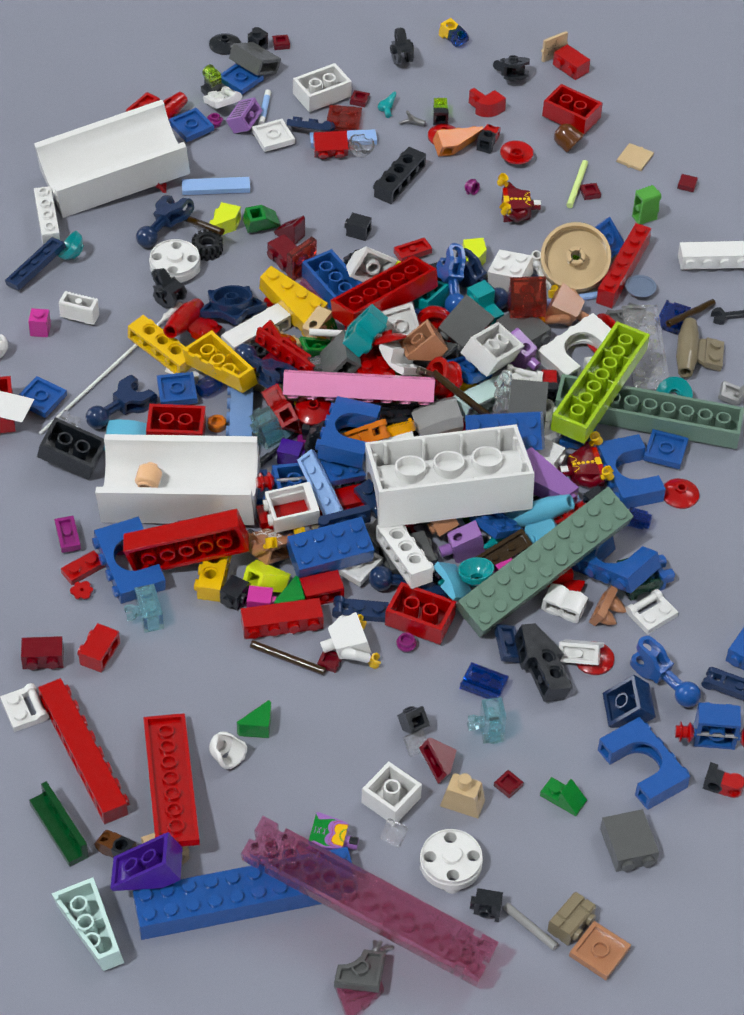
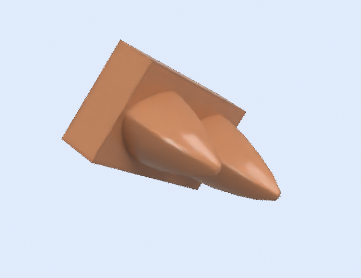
[589,585,626,626]

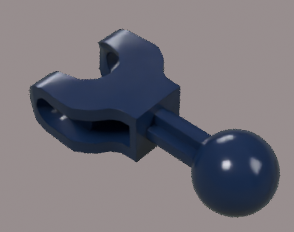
[136,195,194,248]
[456,248,510,310]
[234,344,297,388]
[85,375,157,429]
[368,562,448,598]

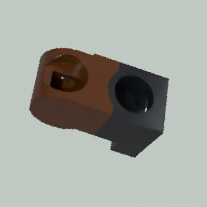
[94,830,137,858]

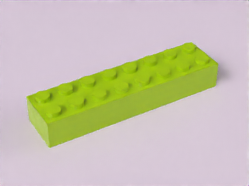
[551,321,650,444]

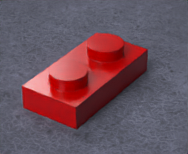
[393,237,432,261]
[61,550,105,585]

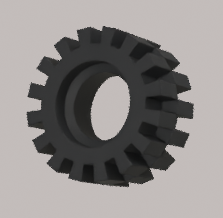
[192,229,223,261]

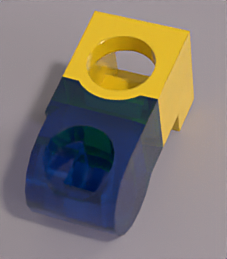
[438,18,469,47]

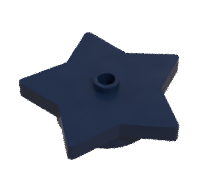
[200,285,267,326]

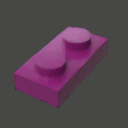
[54,516,81,553]

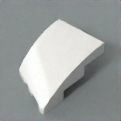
[379,341,426,376]

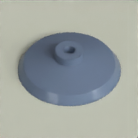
[625,275,657,298]

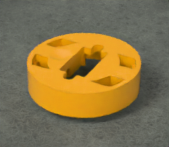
[377,418,416,437]

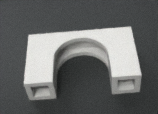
[538,313,611,380]

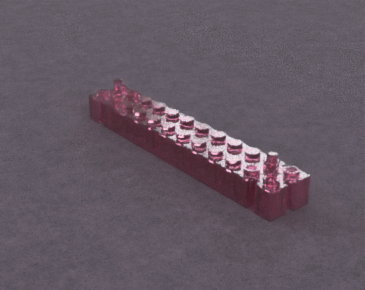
[241,816,499,987]

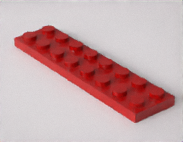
[143,713,200,847]

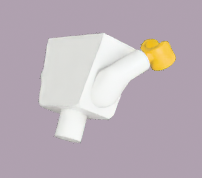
[320,612,381,669]

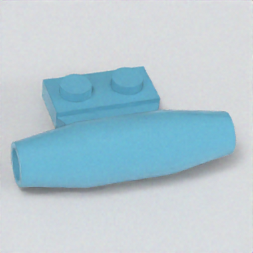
[504,494,575,544]

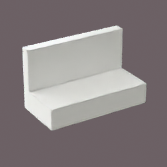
[559,639,604,665]

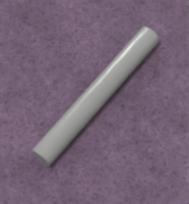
[503,903,558,950]

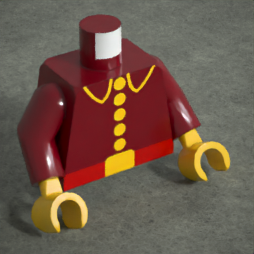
[497,173,541,223]
[559,431,614,489]

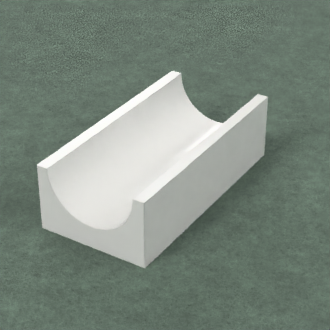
[34,100,190,218]
[365,424,534,528]
[95,434,261,525]

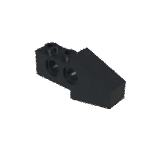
[514,623,572,702]

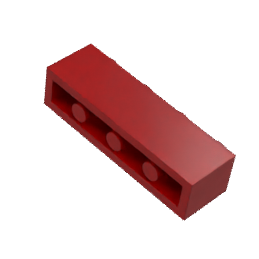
[240,598,324,639]

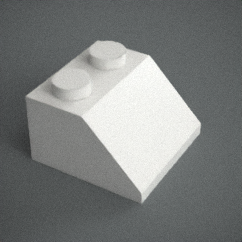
[346,246,397,282]

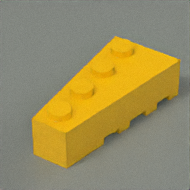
[259,266,328,337]
[182,330,258,393]

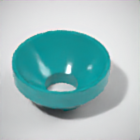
[58,231,84,260]
[458,557,494,587]

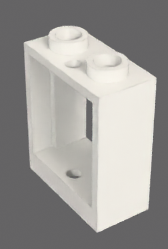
[262,482,320,533]

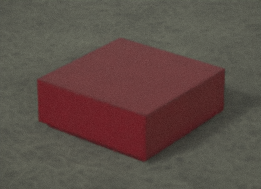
[272,35,290,50]
[350,90,370,108]
[677,174,698,192]
[580,183,601,200]
[317,651,342,673]
[494,770,524,798]

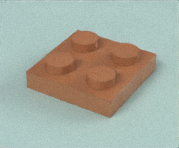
[569,921,631,980]

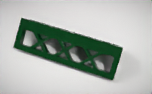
[29,781,89,867]

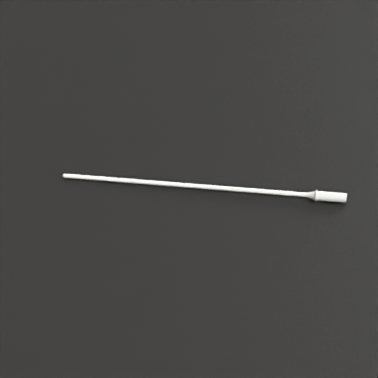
[39,301,182,435]

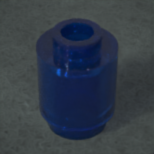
[195,375,223,397]
[627,507,652,530]

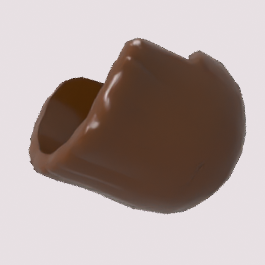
[554,124,584,152]

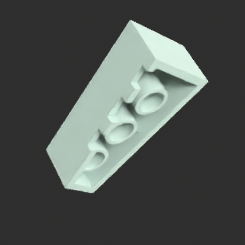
[453,373,510,424]
[51,877,124,971]

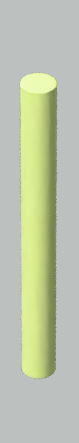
[566,160,588,208]

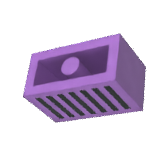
[226,97,263,134]

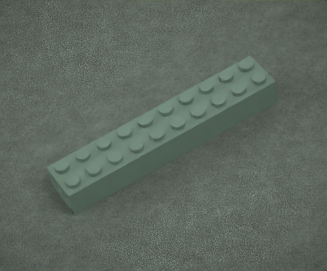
[555,374,744,449]
[456,487,634,638]

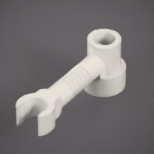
[531,250,551,293]

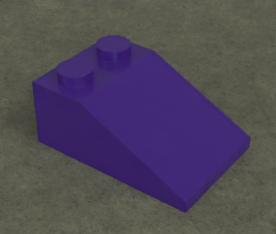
[110,832,183,891]

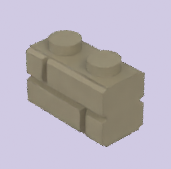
[547,892,596,946]

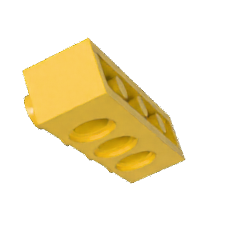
[128,315,192,374]
[194,555,232,602]

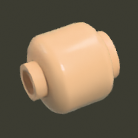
[135,462,162,488]

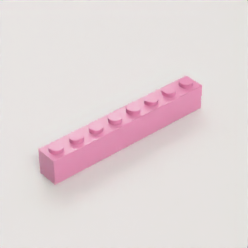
[283,370,435,405]

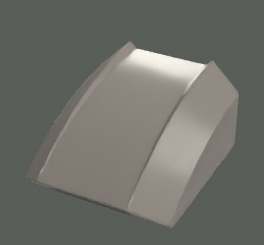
[412,397,464,436]

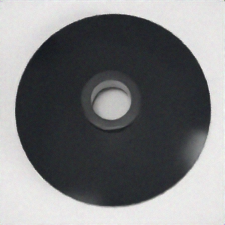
[209,33,241,55]

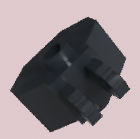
[390,27,414,64]
[493,55,530,80]
[151,268,187,308]

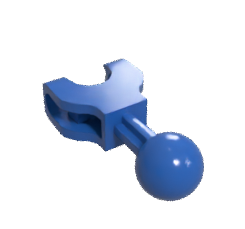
[436,243,466,313]
[630,636,701,708]

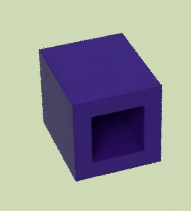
[277,438,305,464]

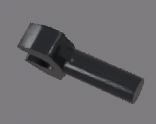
[711,307,744,325]

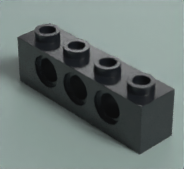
[373,147,426,204]

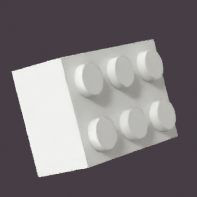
[293,63,352,112]
[460,322,525,377]

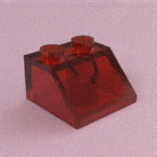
[507,276,547,318]

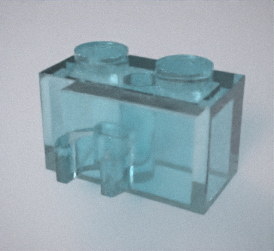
[249,406,285,450]
[124,584,164,633]
[467,697,507,744]

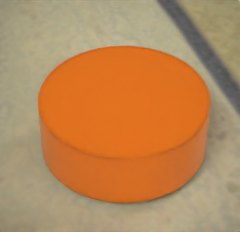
[208,414,226,433]

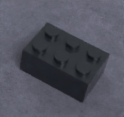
[37,417,105,480]

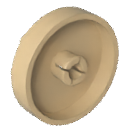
[540,222,611,293]

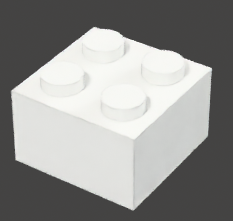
[487,249,533,294]
[361,761,422,826]

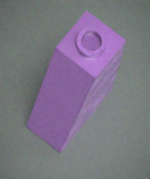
[526,447,579,503]

